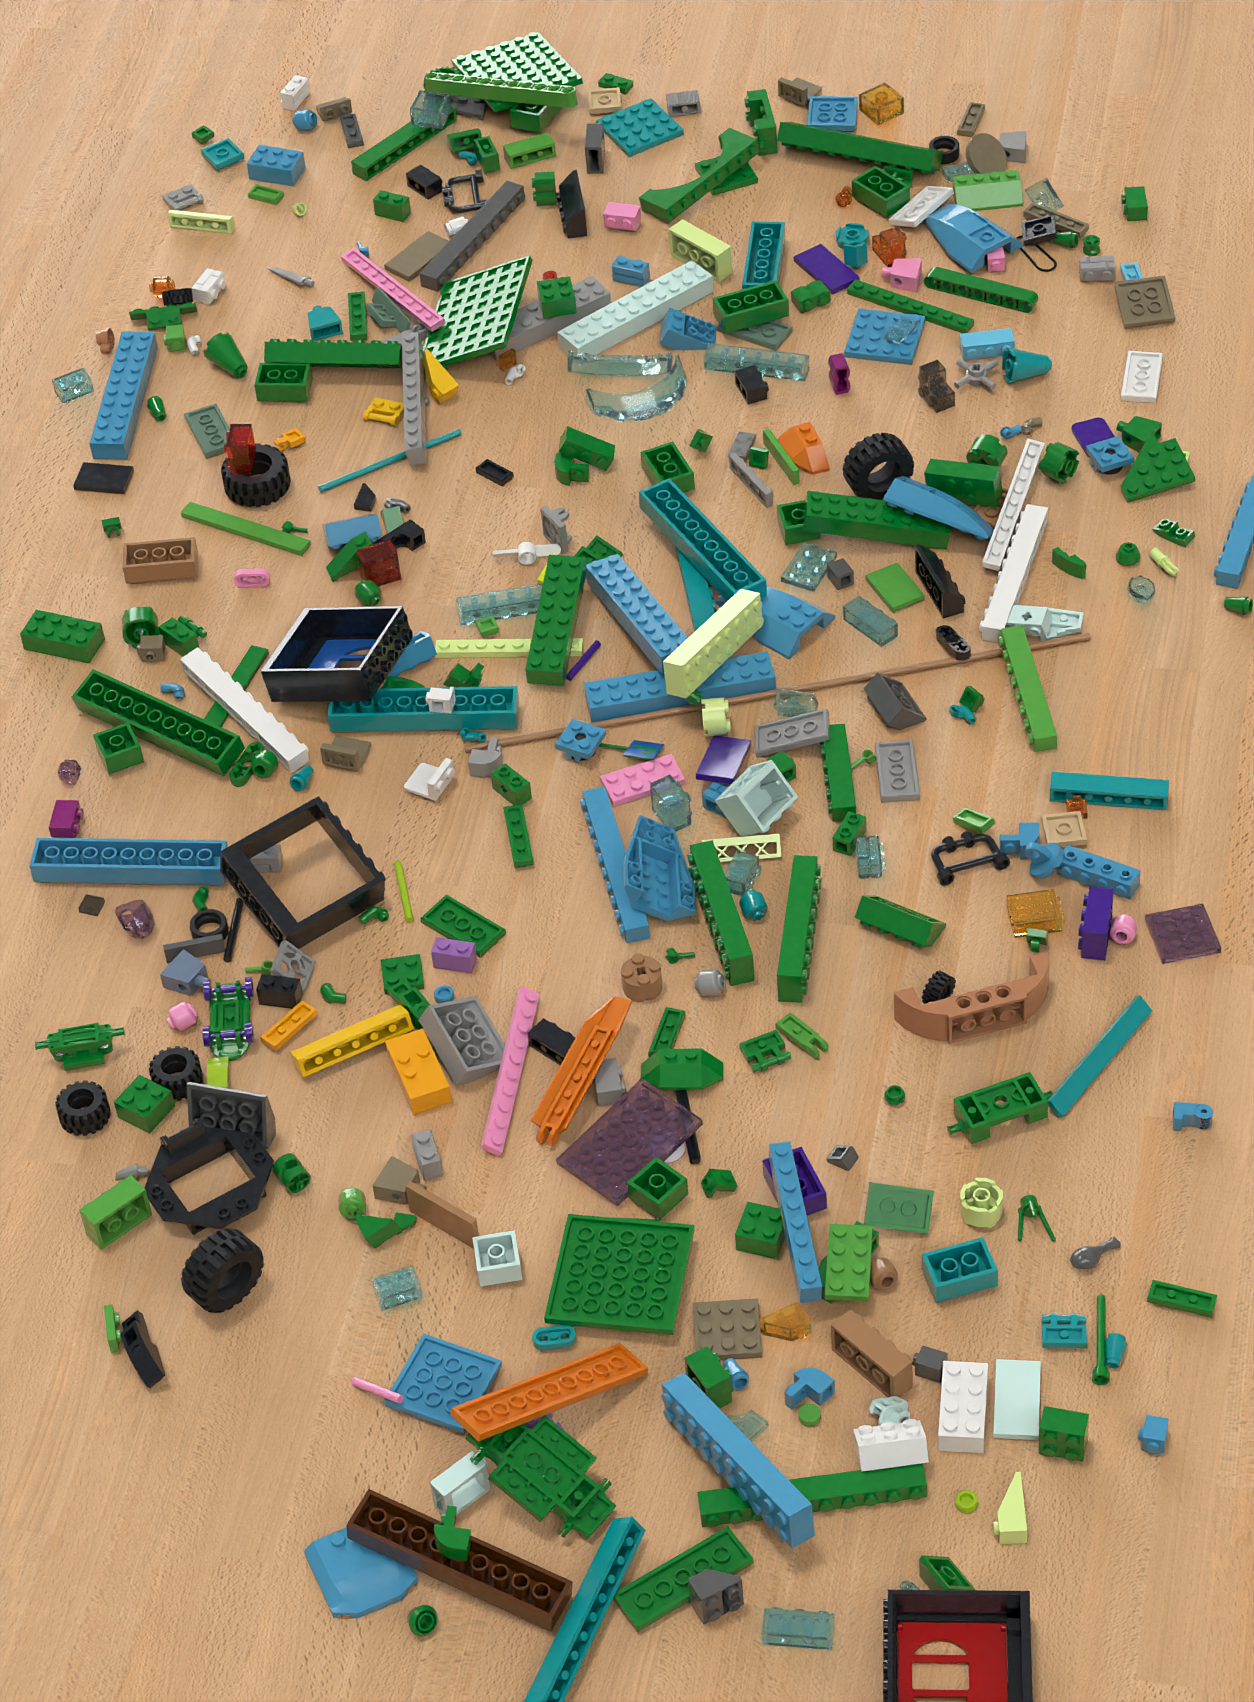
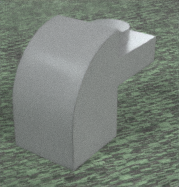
[468,737,503,777]

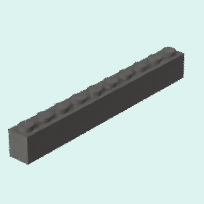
[419,181,525,292]

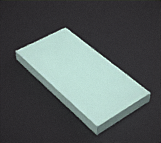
[993,1359,1041,1440]

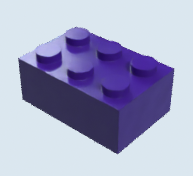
[1078,886,1114,961]
[762,1147,827,1215]

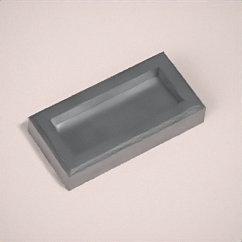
[729,431,756,461]

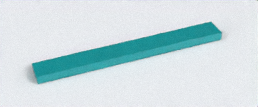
[1047,995,1152,1118]

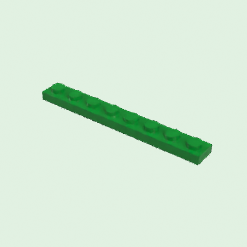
[847,279,974,333]

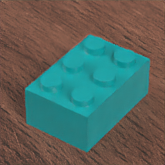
[921,1237,998,1303]

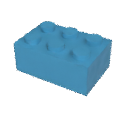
[247,145,306,186]
[322,514,382,549]

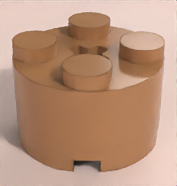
[621,953,662,1002]

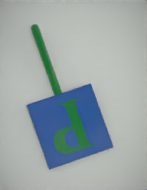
[599,740,664,760]

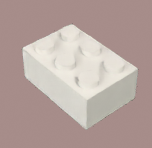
[853,1419,929,1472]

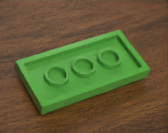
[825,1224,873,1302]

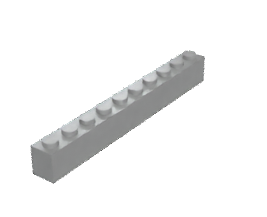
[402,332,427,466]

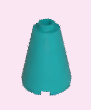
[1002,348,1052,383]

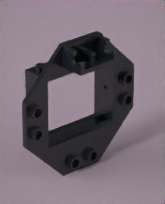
[144,1118,274,1235]

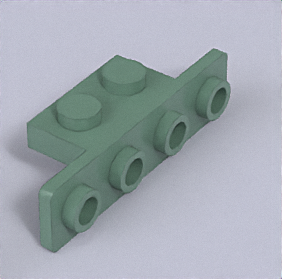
[366,287,411,333]

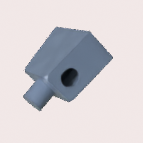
[160,950,211,995]

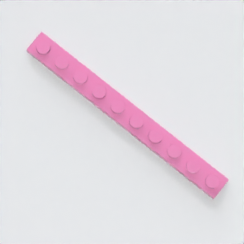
[341,248,446,332]
[480,986,540,1157]

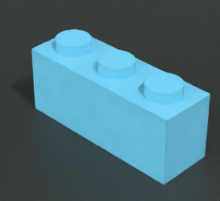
[960,328,1015,360]

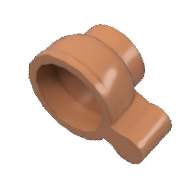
[96,328,115,353]

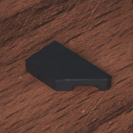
[354,483,376,511]

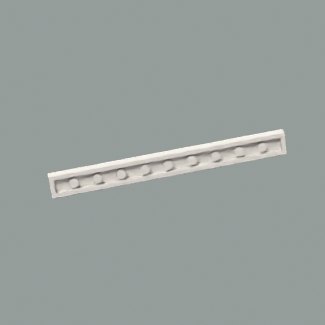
[981,438,1045,571]

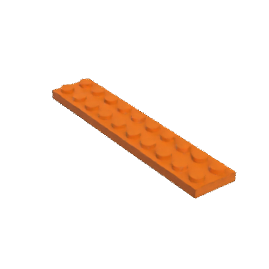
[450,1343,648,1442]

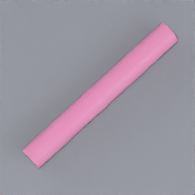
[351,1377,404,1404]

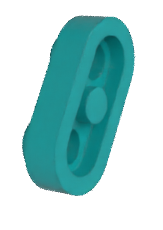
[532,1325,576,1350]

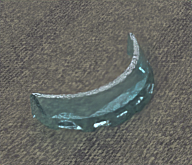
[568,351,673,376]
[585,355,687,422]

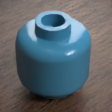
[292,109,317,131]

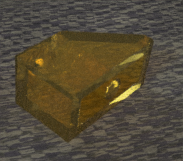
[760,1302,811,1341]

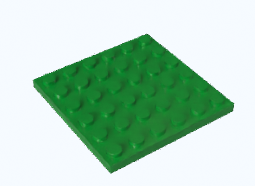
[544,1214,695,1335]

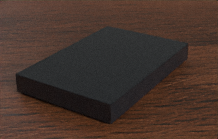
[73,462,134,494]

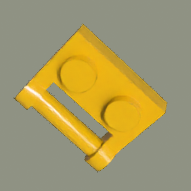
[363,397,404,426]

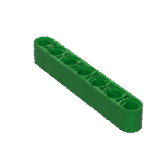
[924,267,1039,313]

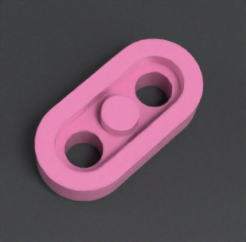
[234,569,270,587]

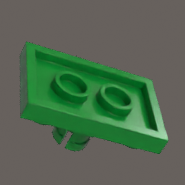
[864,1182,934,1234]

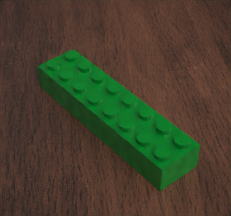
[264,339,403,369]
[803,491,951,550]
[525,555,587,686]
[687,840,754,986]
[777,855,822,1003]

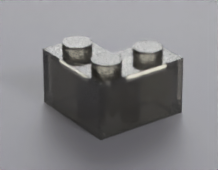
[918,360,955,413]

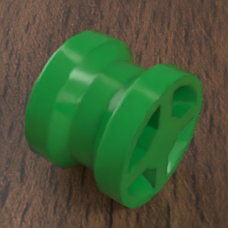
[1083,235,1100,256]

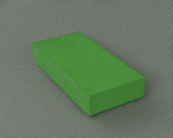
[248,184,284,205]
[953,807,995,834]

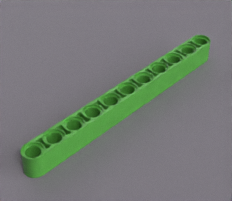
[424,72,578,108]

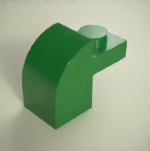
[554,453,590,486]
[443,662,484,687]
[434,1505,471,1561]

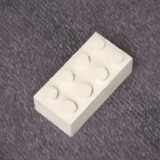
[938,1361,988,1453]

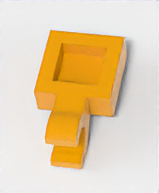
[274,428,306,452]

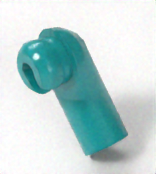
[459,150,478,165]

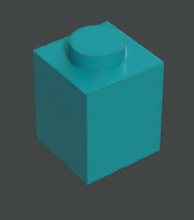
[843,241,868,268]

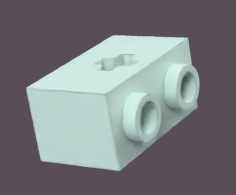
[1007,605,1053,636]

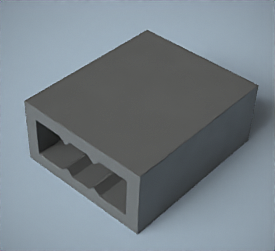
[585,123,605,174]

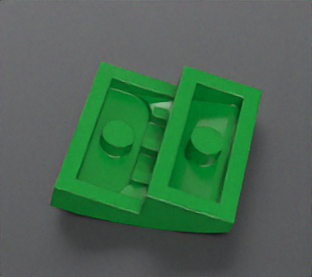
[575,535,624,564]

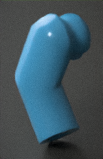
[161,683,185,698]

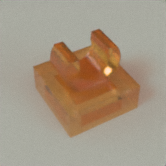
[1066,795,1088,819]

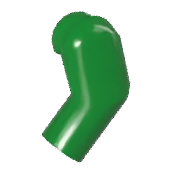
[192,886,209,912]
[359,906,389,924]

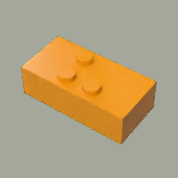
[385,1028,452,1115]

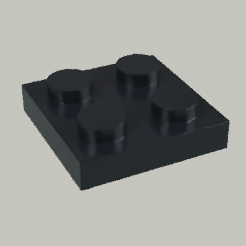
[1021,214,1057,246]

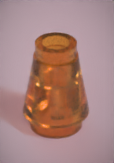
[836,186,852,207]

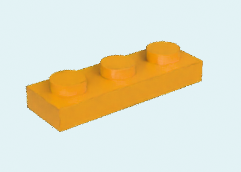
[260,1000,318,1052]

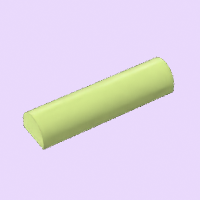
[168,210,235,234]

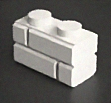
[279,75,310,111]
[192,268,226,305]

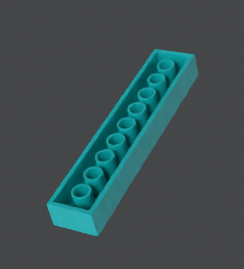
[639,478,767,601]
[328,686,519,732]

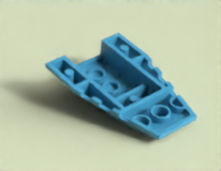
[715,586,835,659]

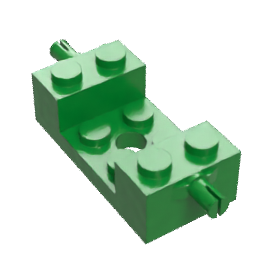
[744,89,777,156]
[947,1072,1053,1144]

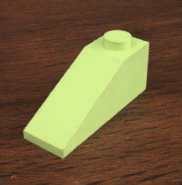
[993,1472,1027,1545]

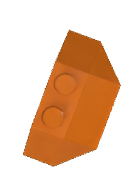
[777,422,829,475]

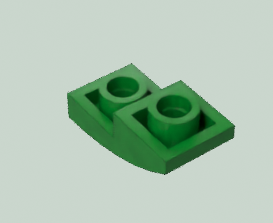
[1153,519,1196,547]
[1052,547,1087,579]

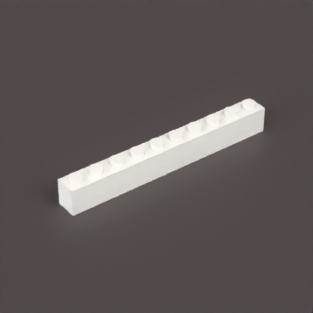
[979,504,1048,642]
[180,647,310,773]

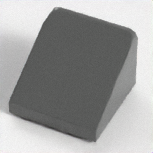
[827,1146,859,1171]

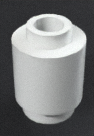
[444,217,468,237]

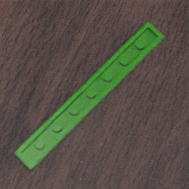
[181,502,311,556]

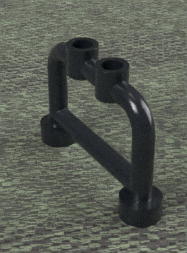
[442,169,487,213]
[931,831,1010,885]

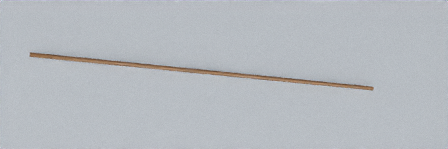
[465,633,1091,753]

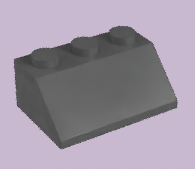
[864,672,927,730]

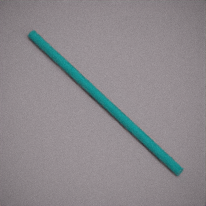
[318,429,461,493]

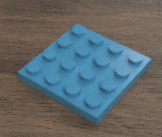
[844,309,925,365]
[384,1333,502,1434]

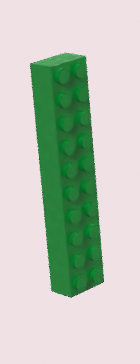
[777,122,943,174]
[71,669,245,776]

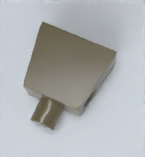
[372,1156,427,1204]

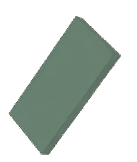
[717,320,793,351]
[184,404,239,459]

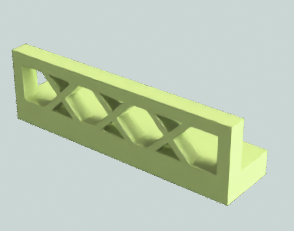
[701,834,781,862]

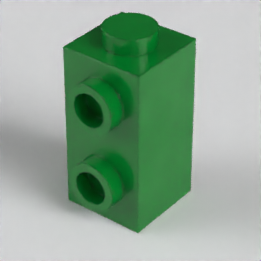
[832,811,867,856]

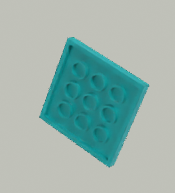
[596,98,684,157]

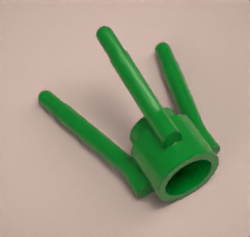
[1018,1195,1056,1242]

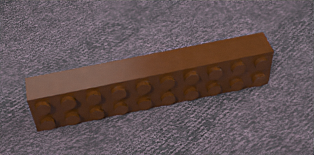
[346,1489,573,1632]

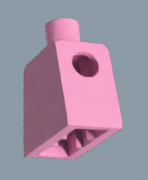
[882,258,922,292]

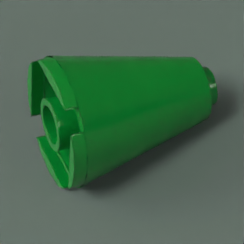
[203,332,248,377]

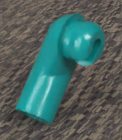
[949,704,977,724]
[460,728,487,742]

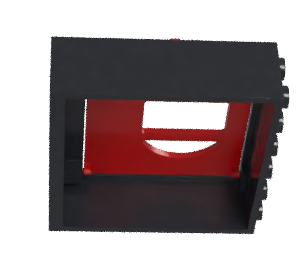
[883,1590,1033,1702]

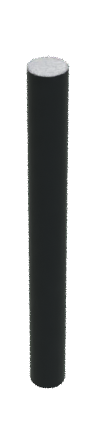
[223,898,244,962]

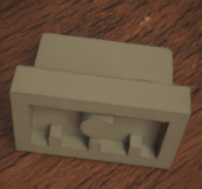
[778,77,822,106]
[320,735,371,771]

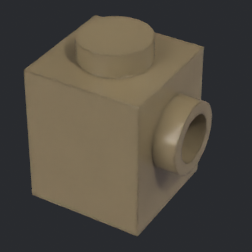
[137,635,166,662]

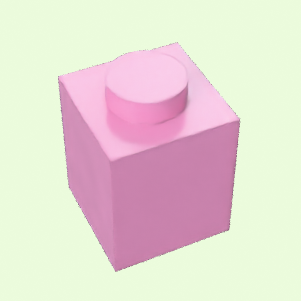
[986,246,1005,272]

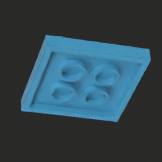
[807,96,858,131]

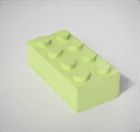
[669,219,732,283]

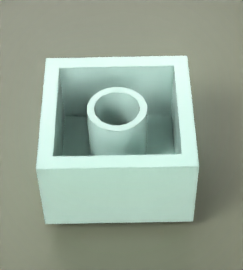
[472,1230,522,1287]

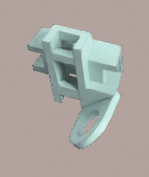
[869,1396,910,1426]

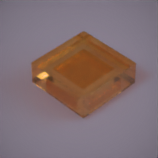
[498,348,517,372]

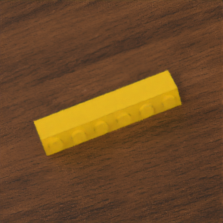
[290,1004,414,1078]

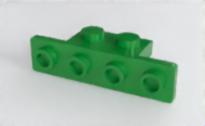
[129,302,197,331]

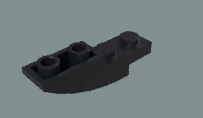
[120,1310,165,1389]

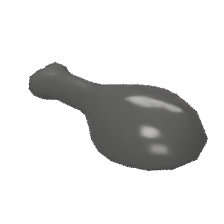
[1070,1237,1121,1270]

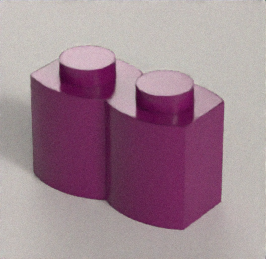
[828,353,850,395]

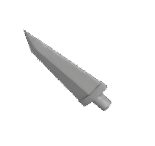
[267,268,315,287]

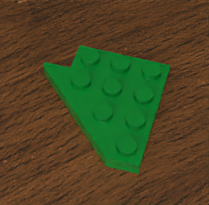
[1121,432,1195,503]

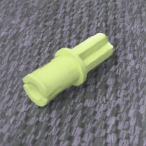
[1149,548,1179,576]

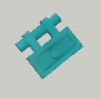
[1041,1313,1087,1348]

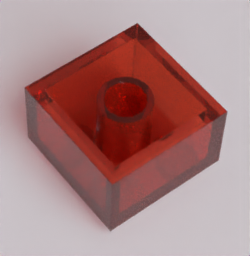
[224,424,256,474]
[356,539,401,586]

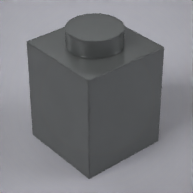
[827,558,854,590]
[912,1345,948,1383]

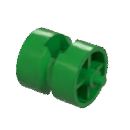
[273,1153,311,1193]

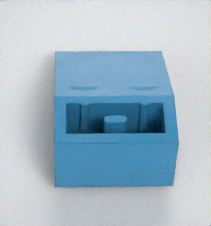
[660,308,716,350]

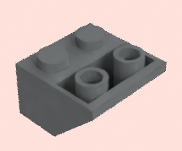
[688,1569,744,1625]

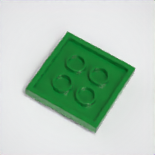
[695,156,758,196]

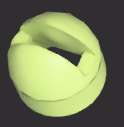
[292,202,307,216]

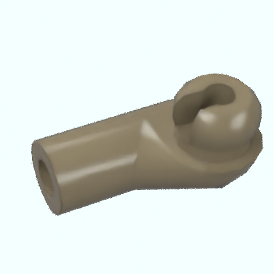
[1021,417,1042,435]

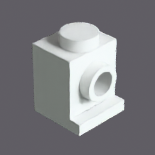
[426,687,456,714]

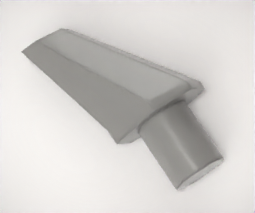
[115,1164,148,1180]

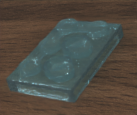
[781,542,837,592]

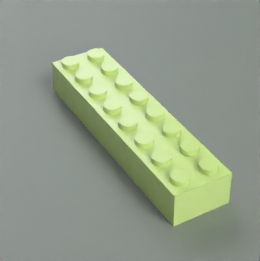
[663,589,764,698]

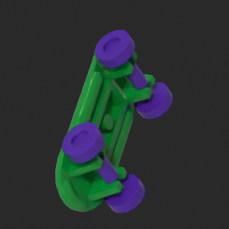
[202,977,254,1061]

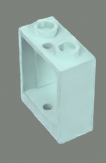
[430,1451,490,1514]

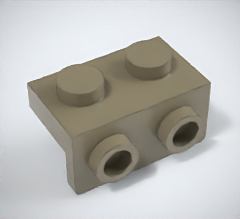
[316,97,352,121]

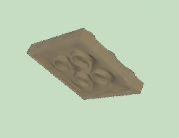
[1114,275,1176,328]
[693,1298,762,1360]

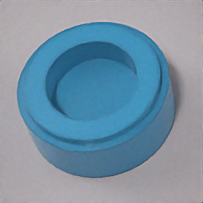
[434,985,455,1004]

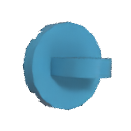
[1024,842,1064,879]

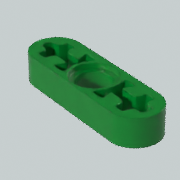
[229,742,264,787]

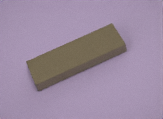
[957,102,985,137]

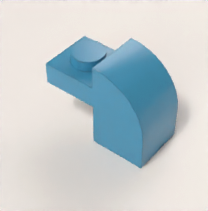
[1000,822,1039,859]
[785,1368,835,1410]

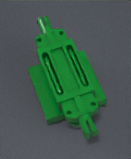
[35,1023,125,1071]

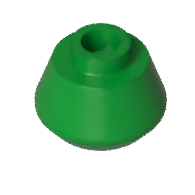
[1115,542,1141,566]
[407,1605,438,1637]

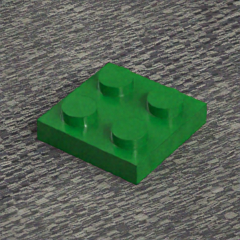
[381,954,425,995]

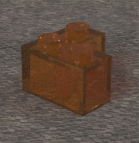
[872,226,907,267]

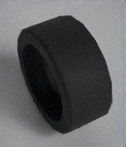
[929,136,959,164]
[190,909,228,940]

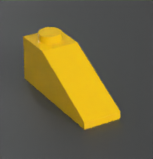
[422,349,459,404]

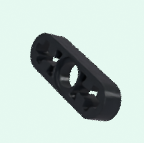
[936,625,971,661]

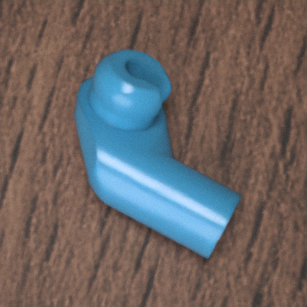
[1000,424,1022,439]

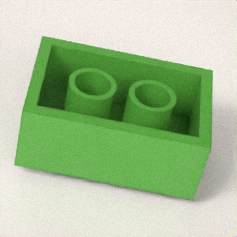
[80,1175,152,1250]

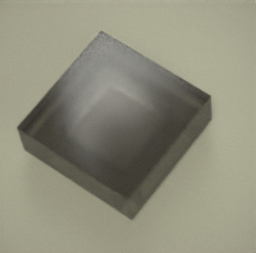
[78,894,105,916]

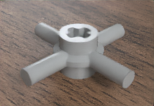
[954,359,998,390]

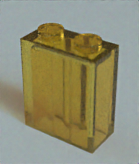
[1006,889,1065,938]

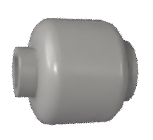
[694,970,726,997]

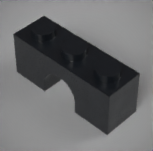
[372,519,426,569]

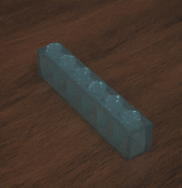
[704,343,810,381]
[456,584,543,626]

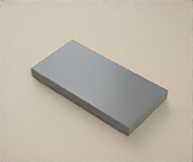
[755,708,830,757]
[875,740,920,803]

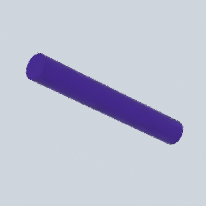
[566,640,601,681]

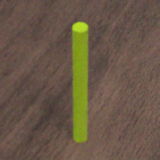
[394,861,414,923]

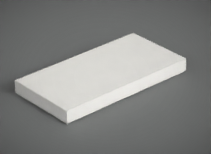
[889,186,954,227]
[1121,351,1163,403]

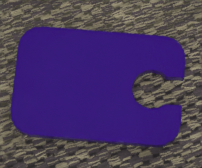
[1071,417,1115,458]

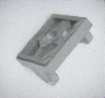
[541,506,572,554]
[270,940,316,992]

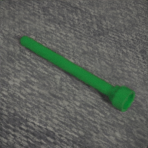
[1092,1294,1110,1385]

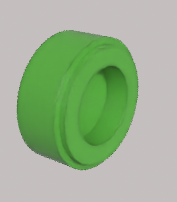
[798,1403,821,1427]

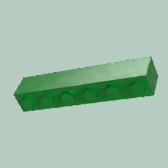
[819,723,856,822]

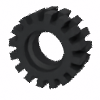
[162,288,193,306]
[922,970,956,1004]

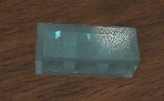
[843,596,898,647]
[761,1607,835,1650]

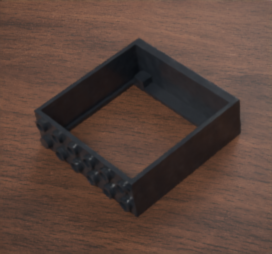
[220,796,386,949]

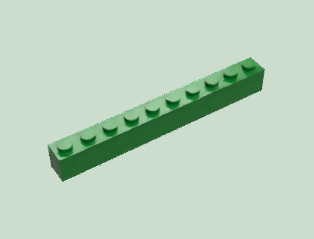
[697,1463,927,1527]

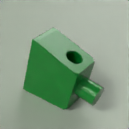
[1116,416,1162,453]

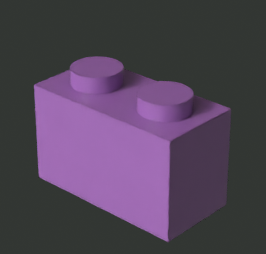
[431,937,477,974]

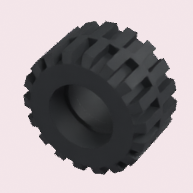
[149,1046,203,1101]
[55,1080,111,1136]

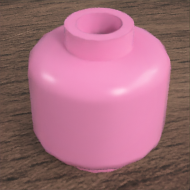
[1109,915,1137,945]
[167,1001,198,1031]

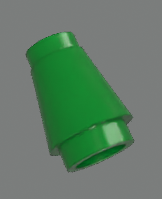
[1052,231,1079,248]
[147,396,166,421]
[1224,597,1253,615]

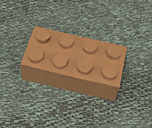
[122,537,198,583]
[831,1309,913,1397]

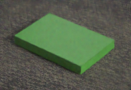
[865,563,925,613]

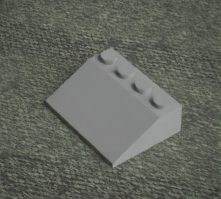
[419,996,505,1086]

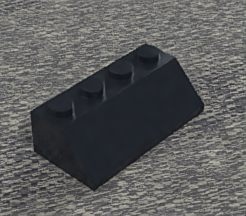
[556,170,587,238]
[915,544,966,618]

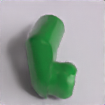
[320,983,346,1003]

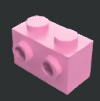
[603,202,641,231]

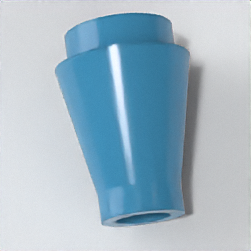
[723,1358,749,1390]

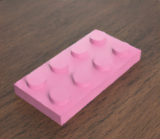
[600,754,685,807]

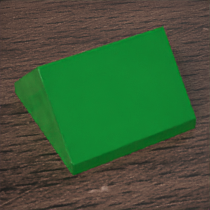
[919,1555,975,1590]

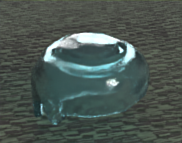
[1127,575,1156,603]

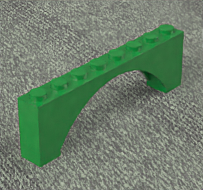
[639,128,760,223]

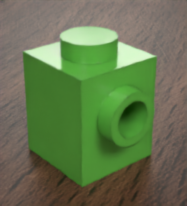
[163,324,186,352]

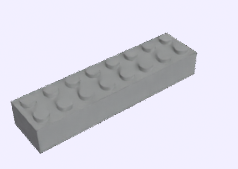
[489,276,611,361]

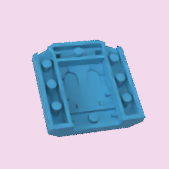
[304,1527,418,1618]

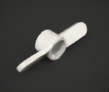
[492,542,561,565]

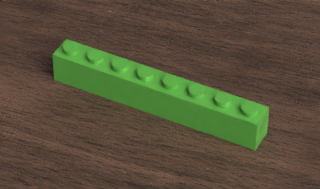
[998,625,1057,752]

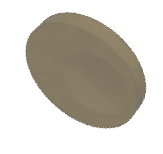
[965,133,1007,174]

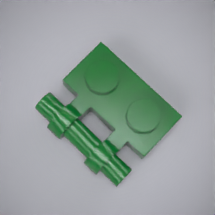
[739,1029,791,1072]

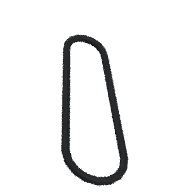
[1016,235,1057,272]

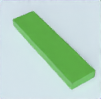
[763,429,800,485]

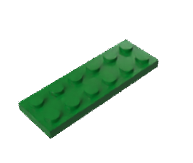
[613,1526,754,1632]

